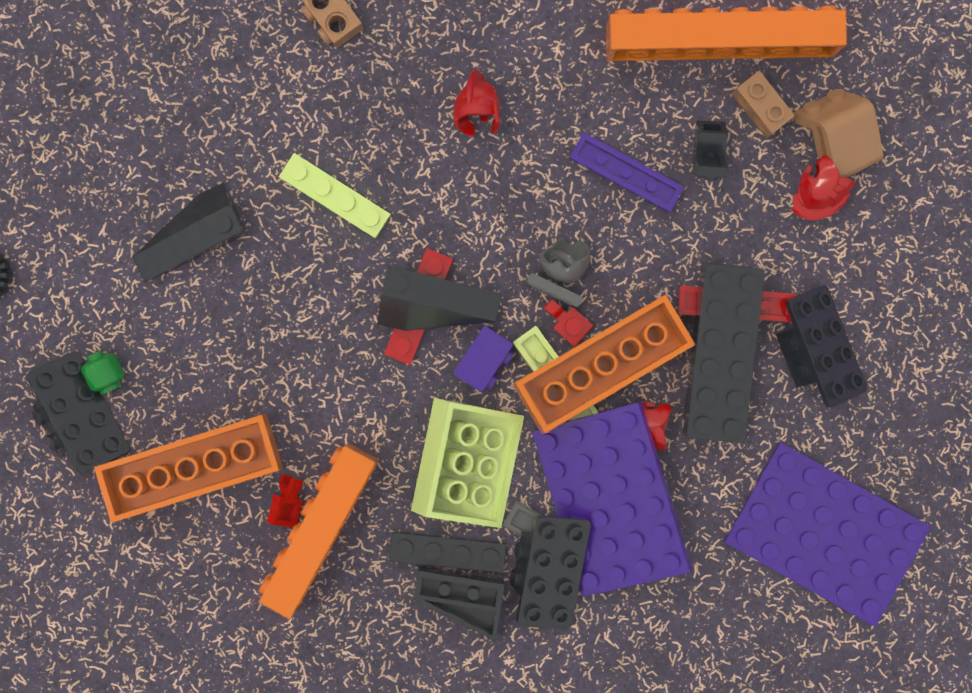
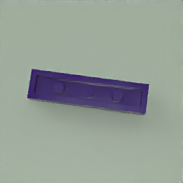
[569,132,684,213]

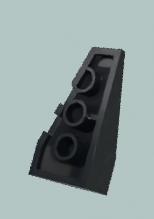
[132,183,248,283]
[377,266,502,331]

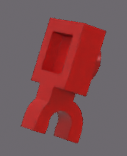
[543,299,593,347]
[267,474,303,528]

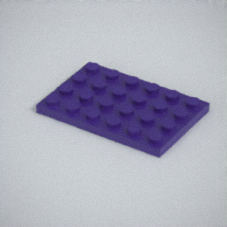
[532,401,693,597]
[723,442,931,627]

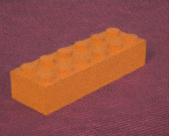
[513,295,695,434]
[94,414,284,523]
[258,443,379,619]

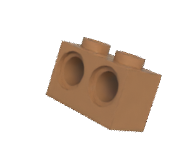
[300,0,364,49]
[731,70,795,139]

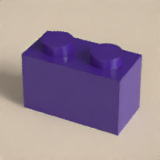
[453,325,515,393]

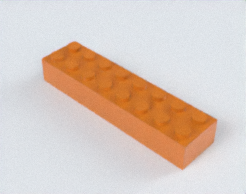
[606,6,847,61]

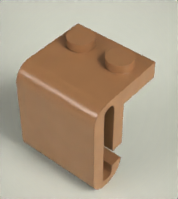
[793,89,883,178]

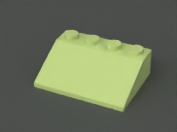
[411,398,524,528]

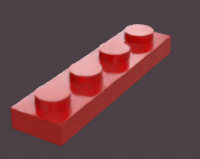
[384,248,453,365]
[677,285,795,322]

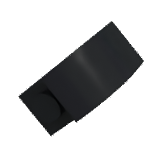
[692,120,728,180]

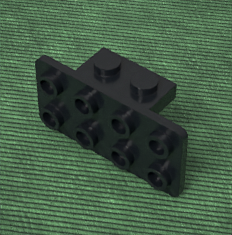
[776,285,867,408]
[26,352,129,475]
[510,515,591,628]

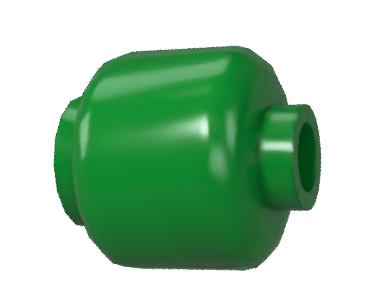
[81,350,125,395]

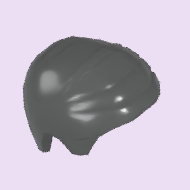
[539,238,590,283]

